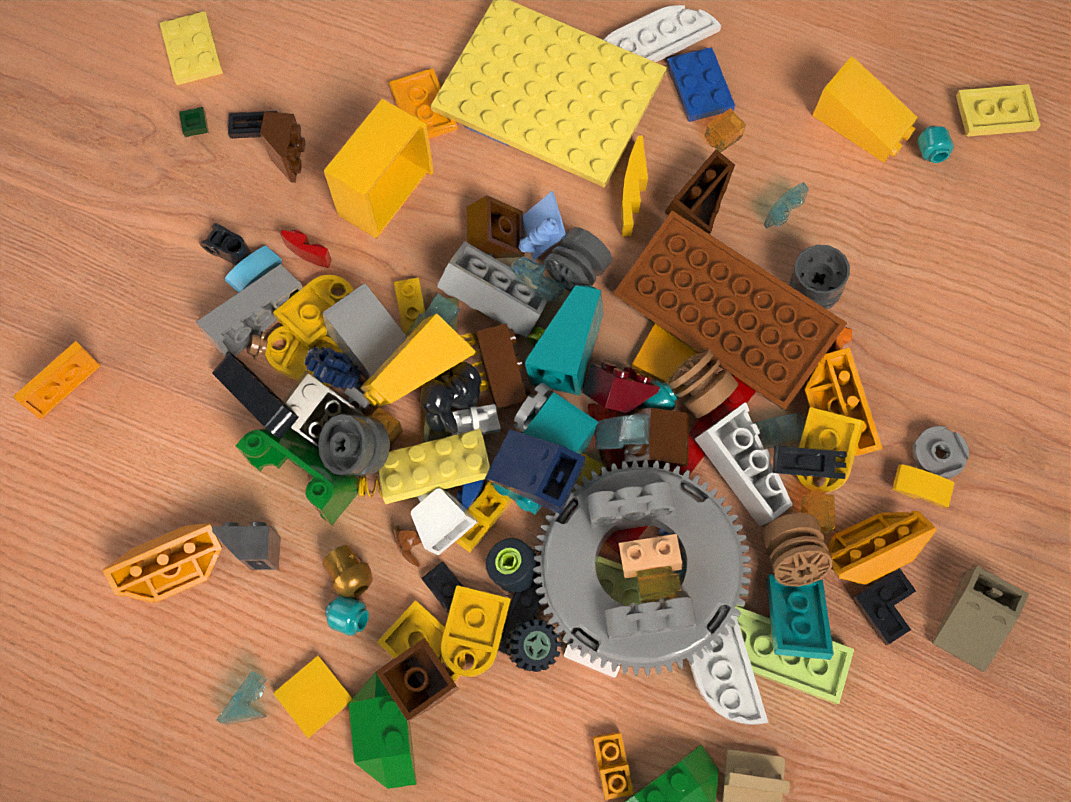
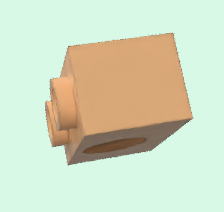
[619,534,682,578]

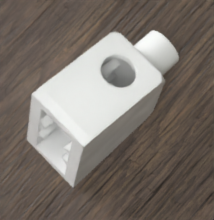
[411,488,478,555]

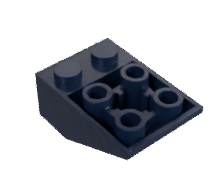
[485,430,585,515]

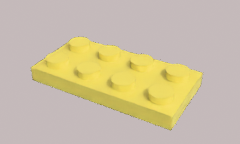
[379,429,490,504]

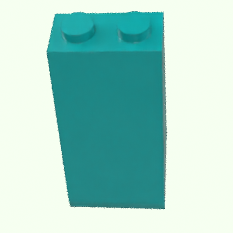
[525,285,604,396]
[491,392,598,515]

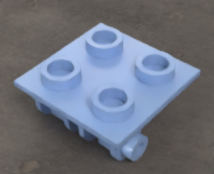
[519,191,566,260]

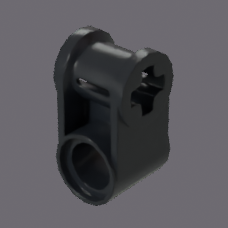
[199,223,251,265]

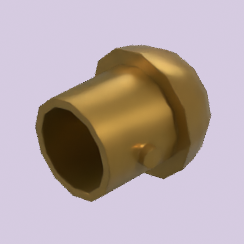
[322,545,373,598]

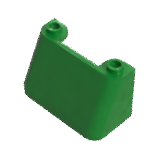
[235,428,359,525]

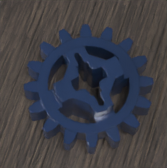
[304,346,362,389]

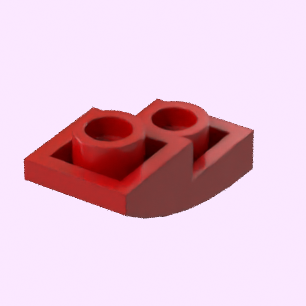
[280,230,332,268]

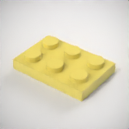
[160,11,223,85]
[956,84,1040,137]

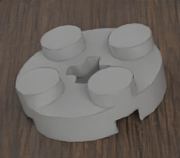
[513,383,553,433]
[912,426,969,479]

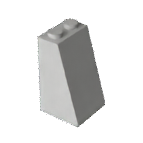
[323,283,407,380]

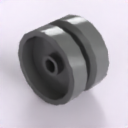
[318,414,390,476]

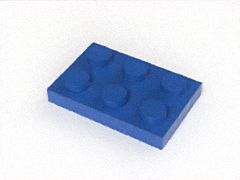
[667,47,735,122]

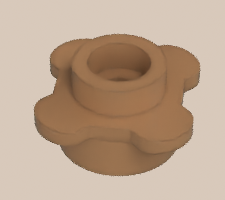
[247,331,268,360]

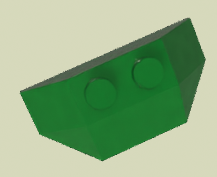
[349,672,417,789]
[623,745,719,802]

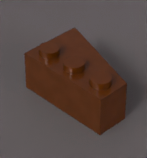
[665,149,735,234]
[474,323,530,409]

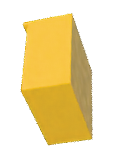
[324,99,434,239]

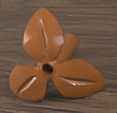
[394,525,422,567]

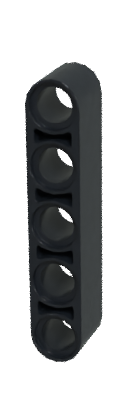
[212,352,299,439]

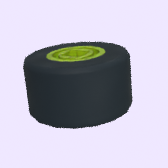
[486,538,540,593]

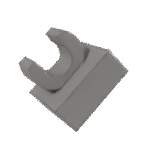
[345,382,377,413]

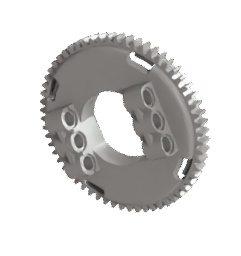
[533,460,751,676]

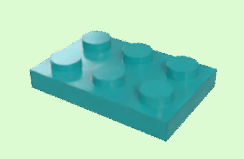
[766,574,834,660]

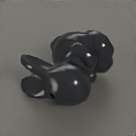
[420,362,482,433]

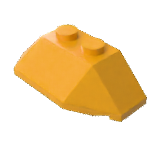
[804,347,883,457]
[828,511,936,585]
[102,523,222,603]

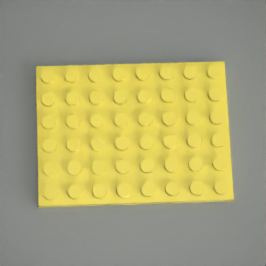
[431,0,667,188]

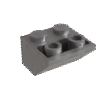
[212,522,281,570]

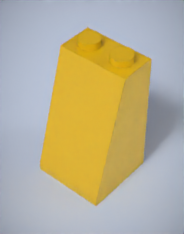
[813,56,918,163]
[361,313,476,406]

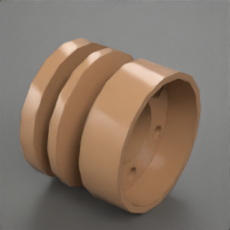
[667,348,739,418]
[763,513,832,586]

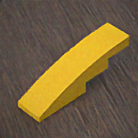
[621,136,648,237]
[455,481,513,553]

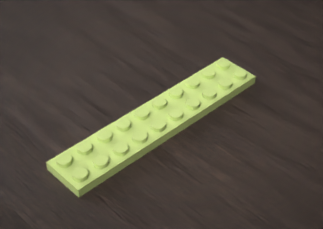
[596,556,854,705]

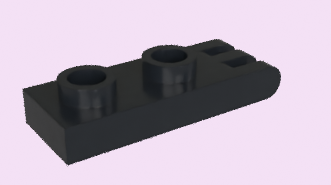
[772,446,847,479]

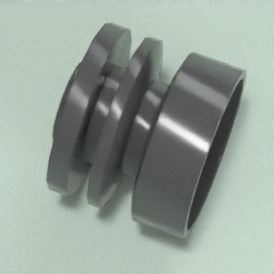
[544,227,612,292]
[790,245,850,309]

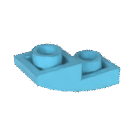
[225,245,282,292]

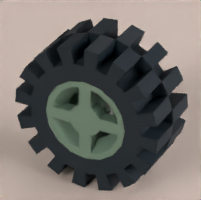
[506,619,561,672]

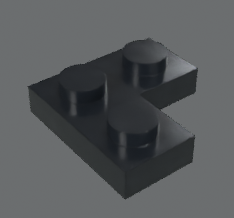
[852,568,916,646]

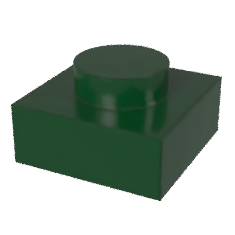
[179,107,209,137]

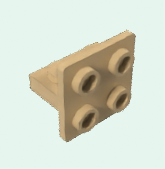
[722,749,790,802]

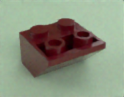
[582,361,660,413]

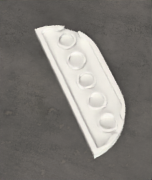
[604,5,721,62]
[680,580,768,725]

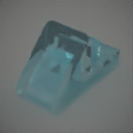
[217,671,267,725]

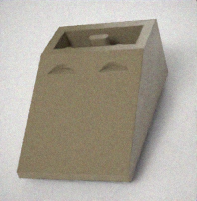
[282,370,368,447]
[932,566,1029,672]

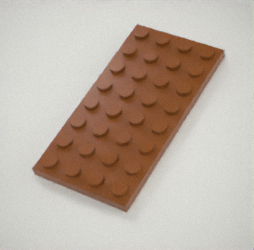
[613,211,847,411]

